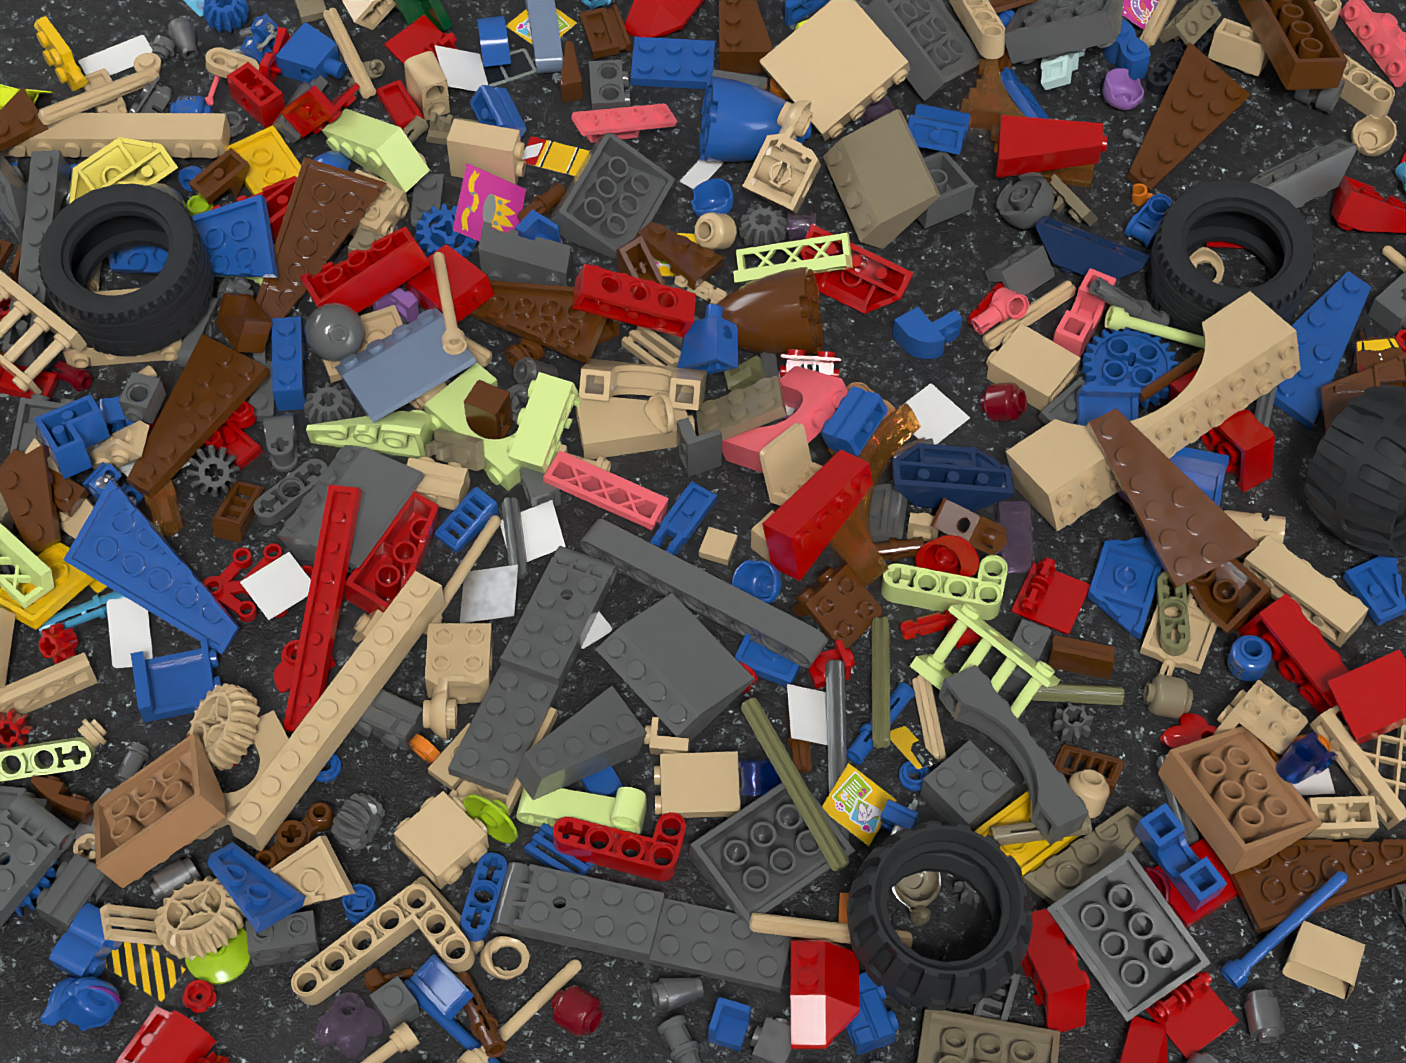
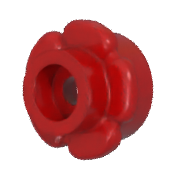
[183,980,216,1013]

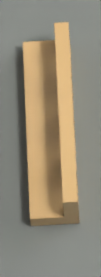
[0,652,98,717]

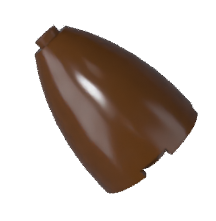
[717,267,824,355]

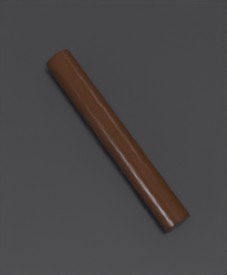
[1138,349,1205,402]

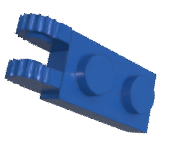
[649,482,717,556]

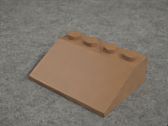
[1158,726,1322,874]
[93,733,226,888]

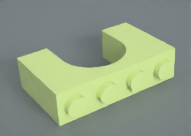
[424,363,524,491]

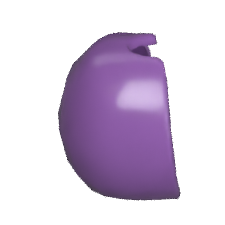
[1102,69,1145,110]

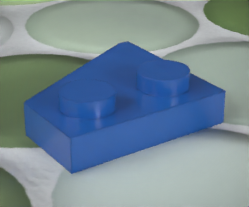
[1343,556,1406,626]

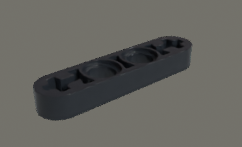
[1146,23,1217,95]

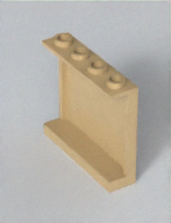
[760,0,910,141]

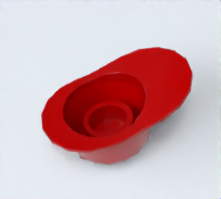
[916,534,979,577]

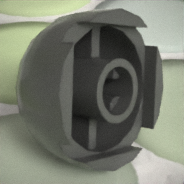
[996,172,1055,229]
[304,302,365,362]

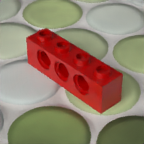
[572,264,696,338]

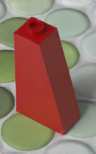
[996,115,1107,177]

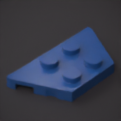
[1088,537,1162,639]

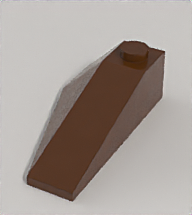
[1187,558,1272,634]

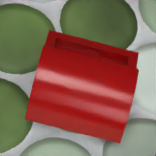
[115,1006,216,1063]

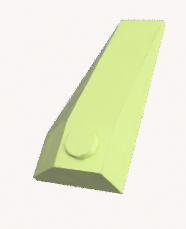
[306,410,433,458]

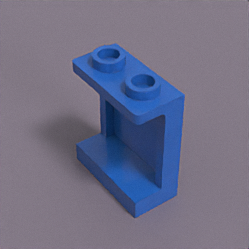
[908,104,971,155]
[1077,381,1142,426]
[1170,447,1229,506]
[131,639,222,723]

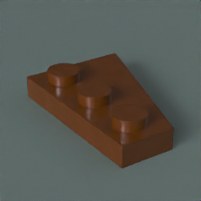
[637,221,724,290]
[0,444,61,555]

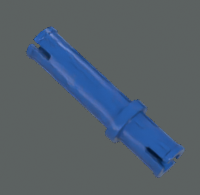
[847,682,915,765]

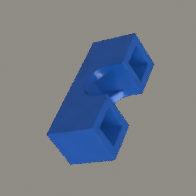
[272,316,307,411]
[1134,803,1227,912]

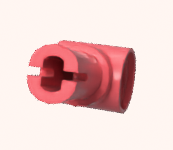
[971,288,1029,335]

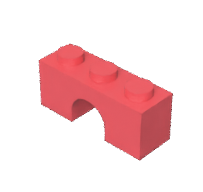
[1053,268,1117,357]

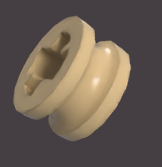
[73,833,96,864]

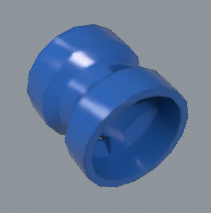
[342,884,379,926]

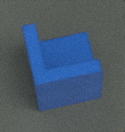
[515,210,561,243]
[708,997,751,1052]

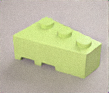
[507,372,582,474]

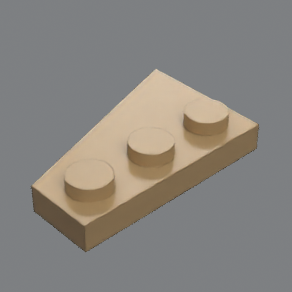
[270,836,356,906]

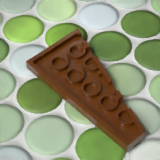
[1126,42,1250,193]
[256,157,387,321]
[469,280,607,364]
[126,334,270,499]
[1087,408,1260,589]
[1226,839,1406,934]

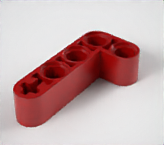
[553,812,686,882]

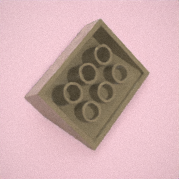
[823,109,941,249]
[917,1009,1060,1063]

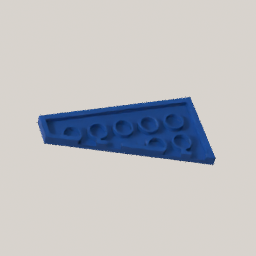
[108,195,278,278]
[1274,271,1371,430]
[63,479,241,654]

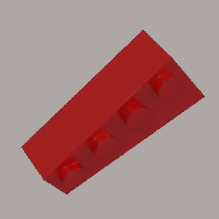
[344,491,439,614]
[1237,593,1350,716]

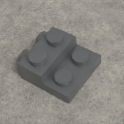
[10,394,75,453]

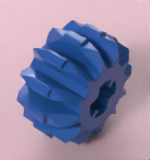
[202,0,249,34]

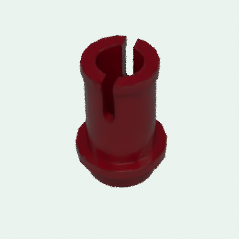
[53,360,92,391]

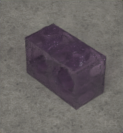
[995,501,1034,573]

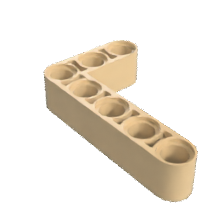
[949,0,1005,59]
[1314,0,1395,117]
[291,883,475,1005]

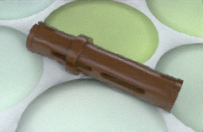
[456,971,507,1058]

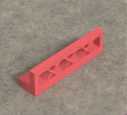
[543,450,669,530]

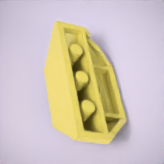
[69,137,178,204]

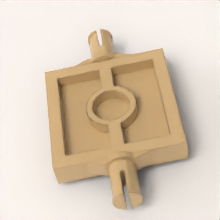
[1140,590,1217,676]

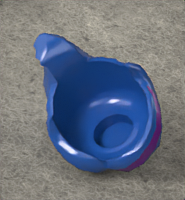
[40,977,121,1031]

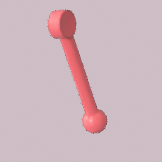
[205,75,220,106]

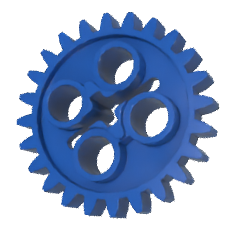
[1082,327,1179,410]

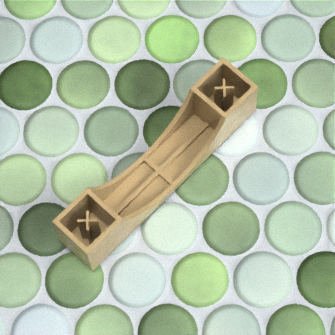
[1006,291,1301,531]

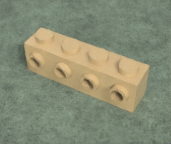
[1243,535,1369,647]

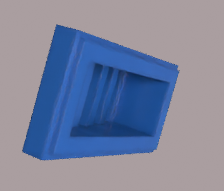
[434,487,499,554]

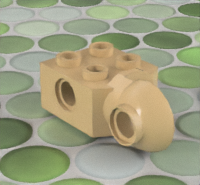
[742,100,821,215]
[423,623,494,740]

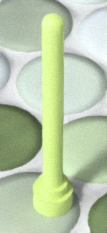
[1105,305,1205,349]

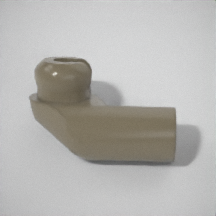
[348,59,385,91]

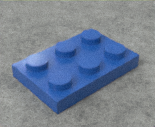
[630,37,715,89]

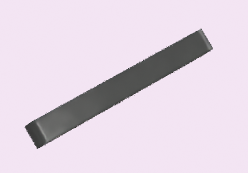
[579,519,828,668]

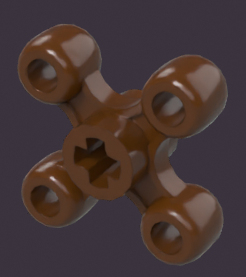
[254,802,334,870]

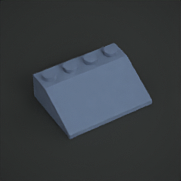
[335,308,477,423]

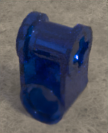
[1276,731,1338,784]
[738,759,782,795]

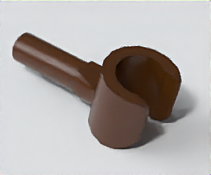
[364,968,413,993]

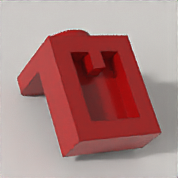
[806,639,855,690]

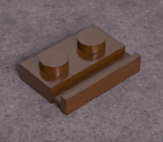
[579,5,631,59]

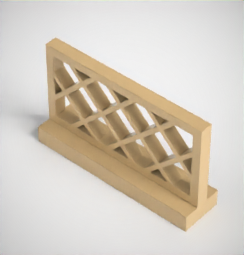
[1309,705,1406,830]

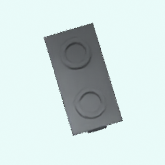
[129,76,172,113]

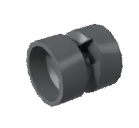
[1294,79,1345,114]

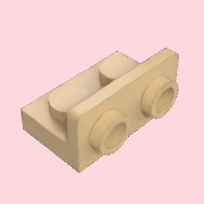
[88,420,149,469]

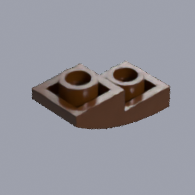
[30,775,94,826]

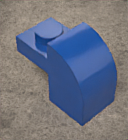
[477,16,511,67]
[893,307,962,359]

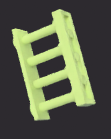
[910,603,1060,719]

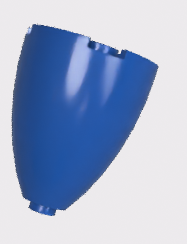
[699,76,811,162]

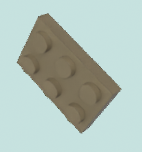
[696,375,787,441]

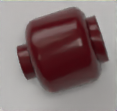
[981,382,1027,422]
[551,985,603,1037]

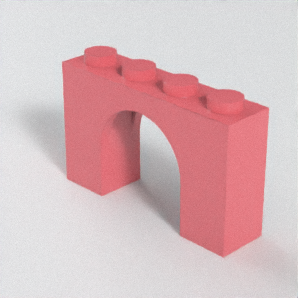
[722,365,848,473]

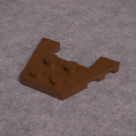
[1320,353,1406,436]

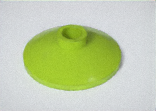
[463,794,518,843]
[185,928,251,985]

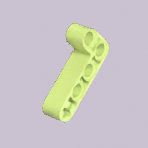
[881,555,1008,620]
[0,737,95,781]
[516,787,647,835]

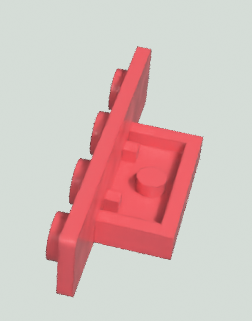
[1339,0,1406,87]
[571,104,677,143]

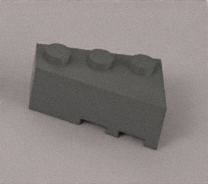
[479,221,572,286]

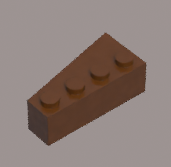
[718,0,773,73]

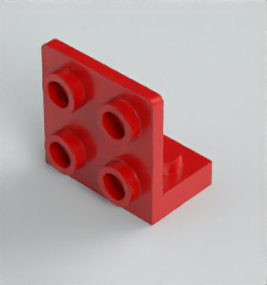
[280,82,360,137]

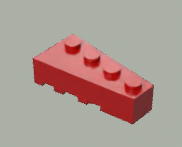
[299,226,431,313]
[1170,368,1275,493]
[762,450,873,581]

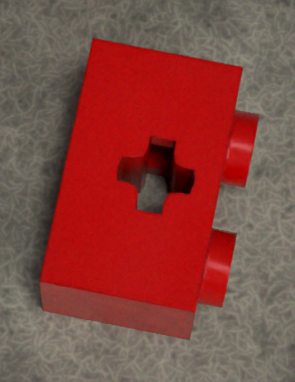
[227,62,285,129]

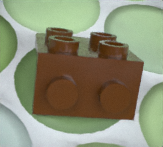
[790,564,882,649]

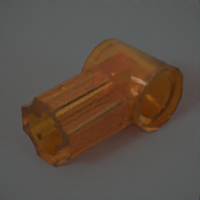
[143,479,184,536]

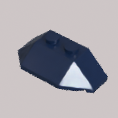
[1036,216,1151,279]
[892,443,1014,511]

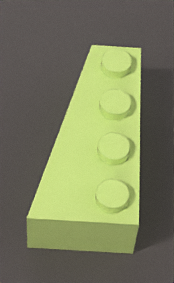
[322,109,430,192]

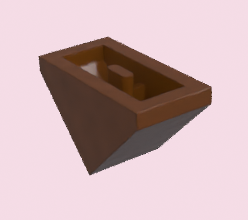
[616,235,666,285]

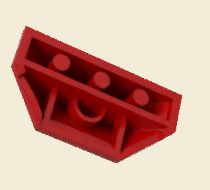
[624,0,705,38]
[800,224,914,314]
[790,937,860,1049]

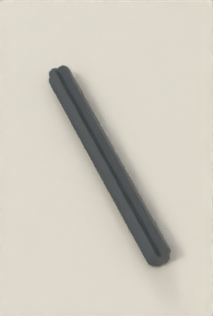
[826,660,849,841]

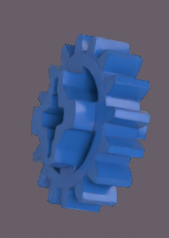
[415,204,477,258]

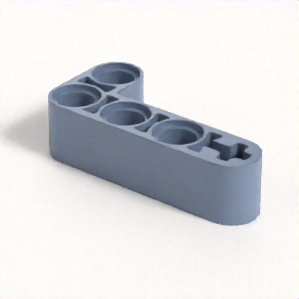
[525,0,563,74]

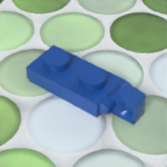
[995,67,1050,119]

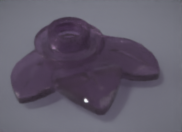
[315,992,383,1060]

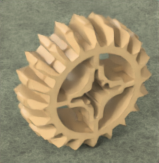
[187,683,260,771]
[154,875,245,961]

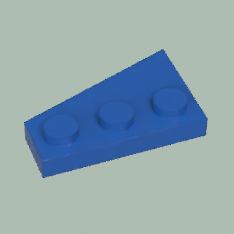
[207,842,305,933]

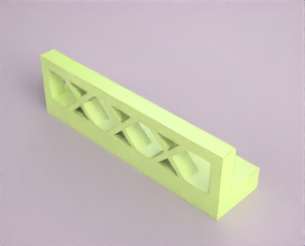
[733,233,853,285]
[0,523,55,609]

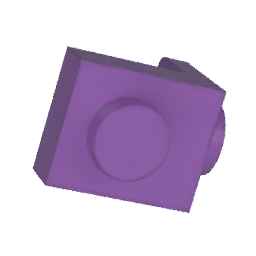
[373,287,419,323]

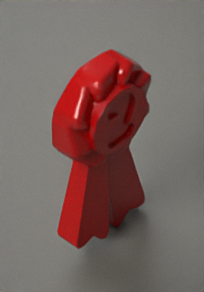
[259,27,292,84]

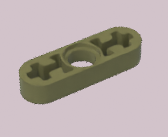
[1156,571,1190,656]

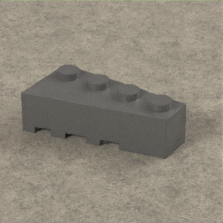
[516,686,647,800]

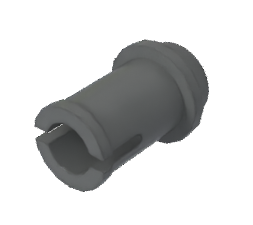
[114,742,150,782]

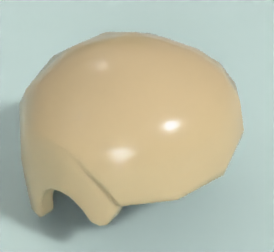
[1351,114,1397,157]

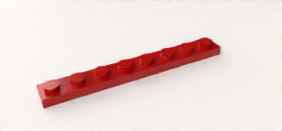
[283,485,362,733]

